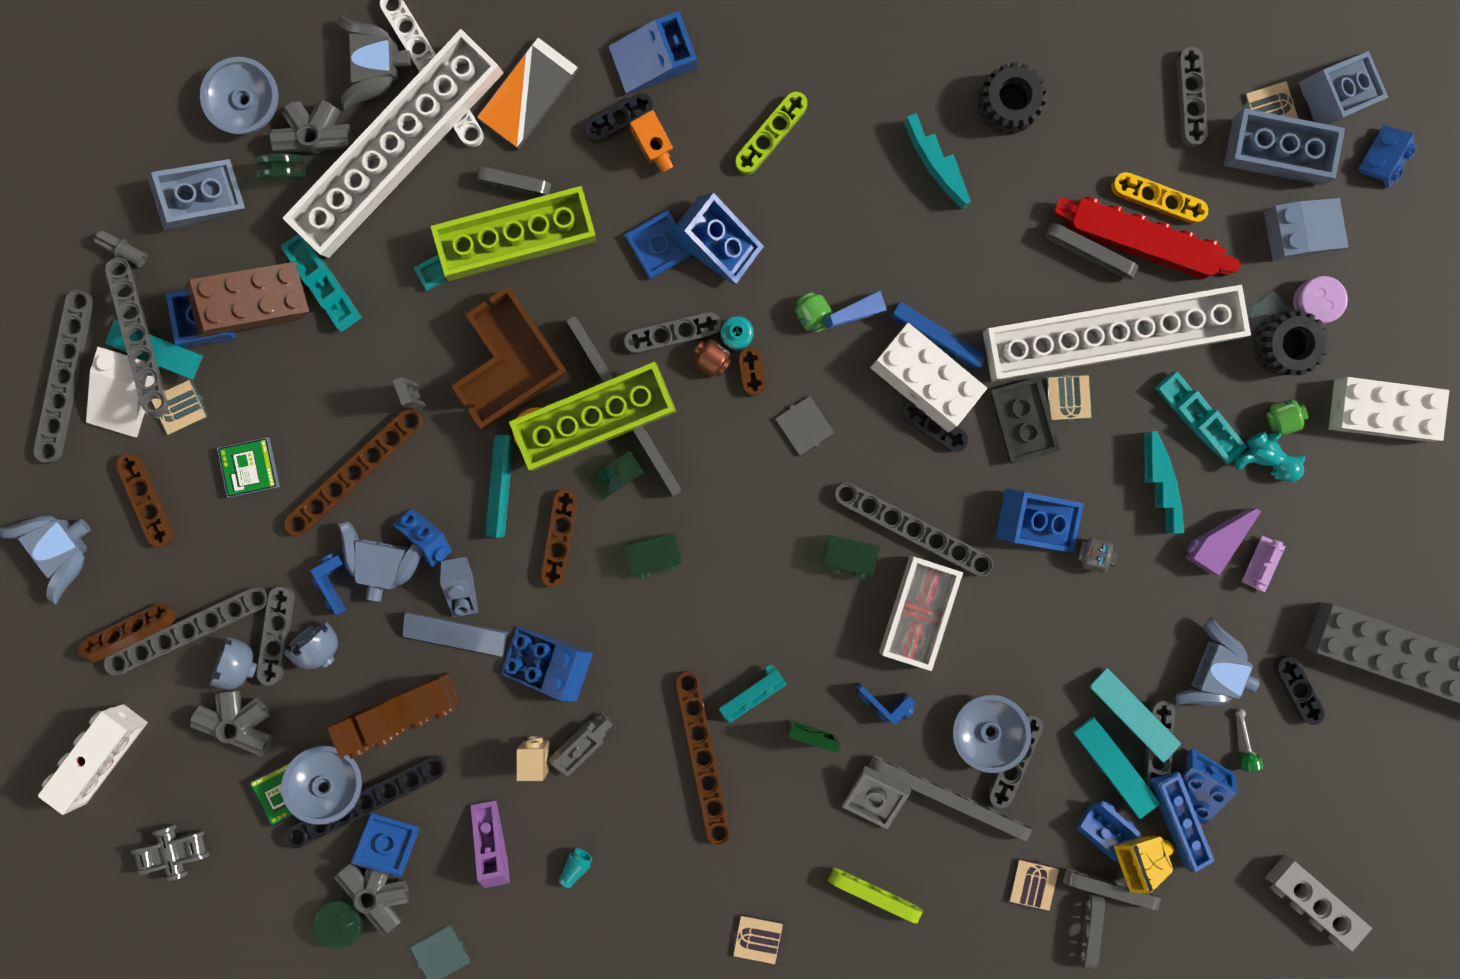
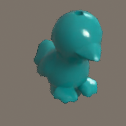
[1235,432,1305,482]

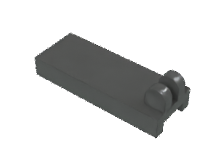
[392,377,427,410]

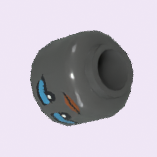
[1078,537,1118,573]

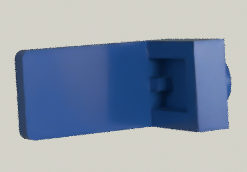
[394,509,452,567]
[311,553,347,615]
[856,682,916,725]

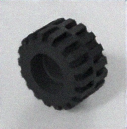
[978,62,1047,134]
[1253,311,1329,376]

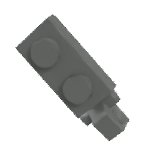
[548,712,613,777]

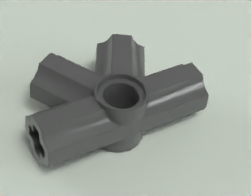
[270,100,353,154]
[190,691,272,756]
[334,863,409,937]

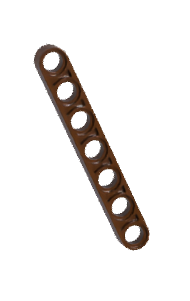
[284,409,423,536]
[676,671,730,845]

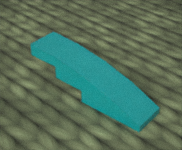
[904,113,971,209]
[281,234,362,332]
[105,320,203,379]
[1155,371,1247,464]
[1144,431,1184,533]
[1073,717,1160,819]

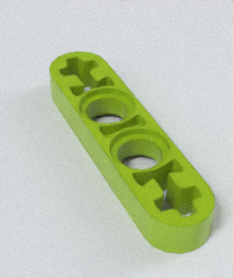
[735,92,807,175]
[828,868,923,923]

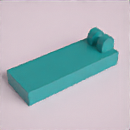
[719,665,787,723]

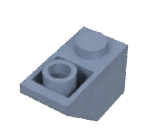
[440,557,478,617]

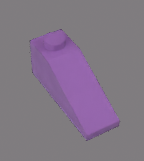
[1185,508,1261,575]
[471,800,510,888]

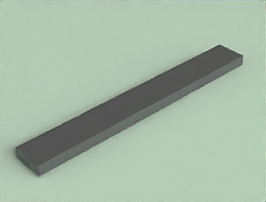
[567,316,682,496]

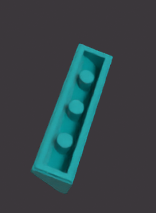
[485,435,514,538]
[1089,668,1181,763]

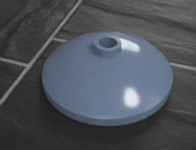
[200,57,279,135]
[953,695,1031,773]
[281,746,362,825]

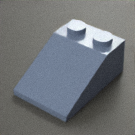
[1299,51,1388,125]
[148,159,245,230]
[1264,198,1349,261]

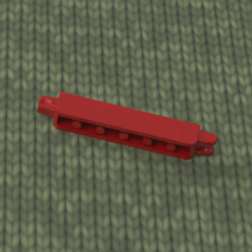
[1053,197,1241,280]

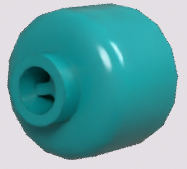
[721,316,754,351]

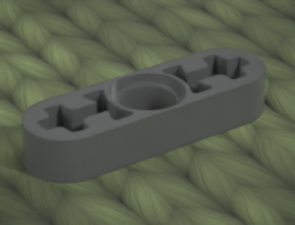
[477,167,551,197]
[1080,894,1105,970]

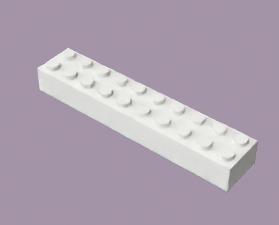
[283,29,503,258]
[983,285,1251,382]

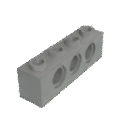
[1265,855,1372,952]

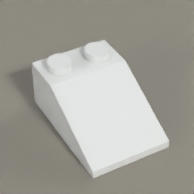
[86,347,159,437]

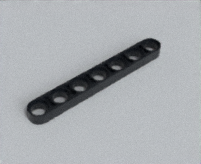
[283,755,447,849]

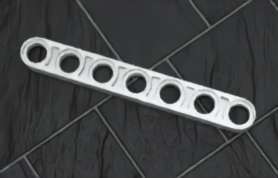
[380,0,484,147]

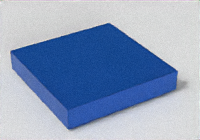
[624,210,693,280]
[351,813,420,878]

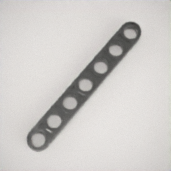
[105,258,168,417]
[34,290,94,463]
[834,483,993,576]
[104,587,269,676]
[868,755,1033,841]

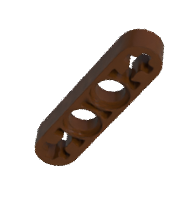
[116,454,174,547]
[541,489,578,587]
[78,603,176,663]

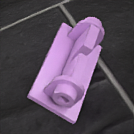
[1241,536,1286,592]

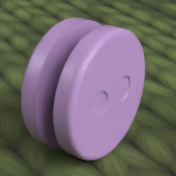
[1293,276,1348,324]

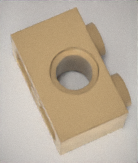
[517,736,549,781]

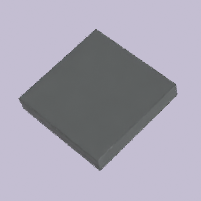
[842,766,911,829]

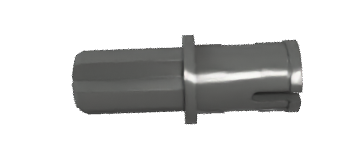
[94,231,148,268]

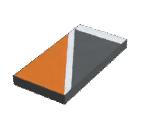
[477,37,579,150]

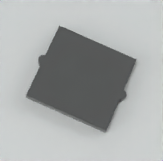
[775,396,835,456]

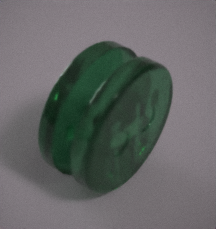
[255,154,306,181]
[313,897,365,950]

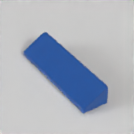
[891,302,985,370]
[1149,772,1215,873]

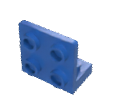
[1181,748,1237,824]

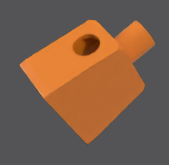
[629,110,675,173]

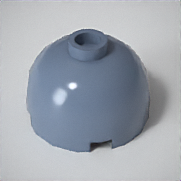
[284,620,338,670]
[209,637,257,690]

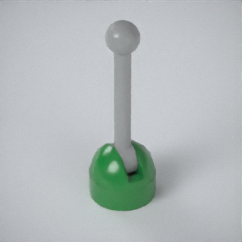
[1235,709,1264,771]

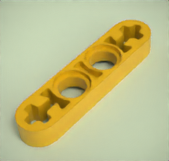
[1111,172,1208,224]

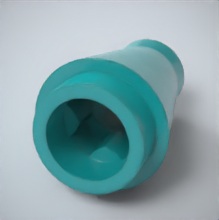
[558,848,592,888]

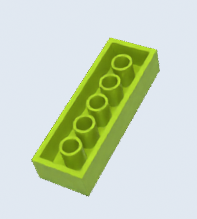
[431,186,597,281]
[509,362,677,471]

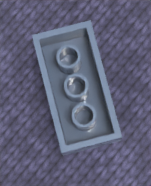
[1224,108,1345,185]

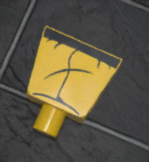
[1114,836,1174,894]

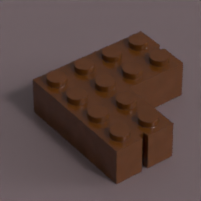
[451,286,569,431]
[327,673,461,759]

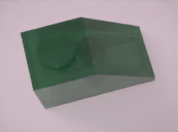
[589,451,645,501]

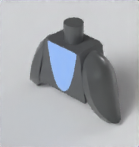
[338,15,412,110]

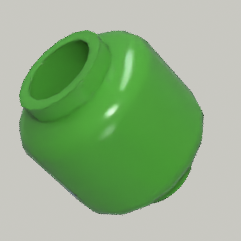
[795,293,833,332]
[1266,399,1308,436]

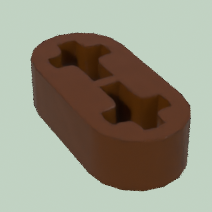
[739,347,766,396]

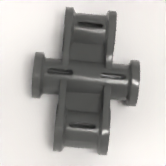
[130,824,210,882]

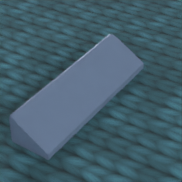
[403,612,508,657]

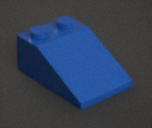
[670,193,764,284]
[995,488,1084,553]

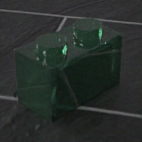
[625,533,683,579]
[821,535,880,579]

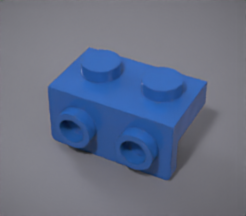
[1359,125,1417,188]
[1075,801,1141,861]

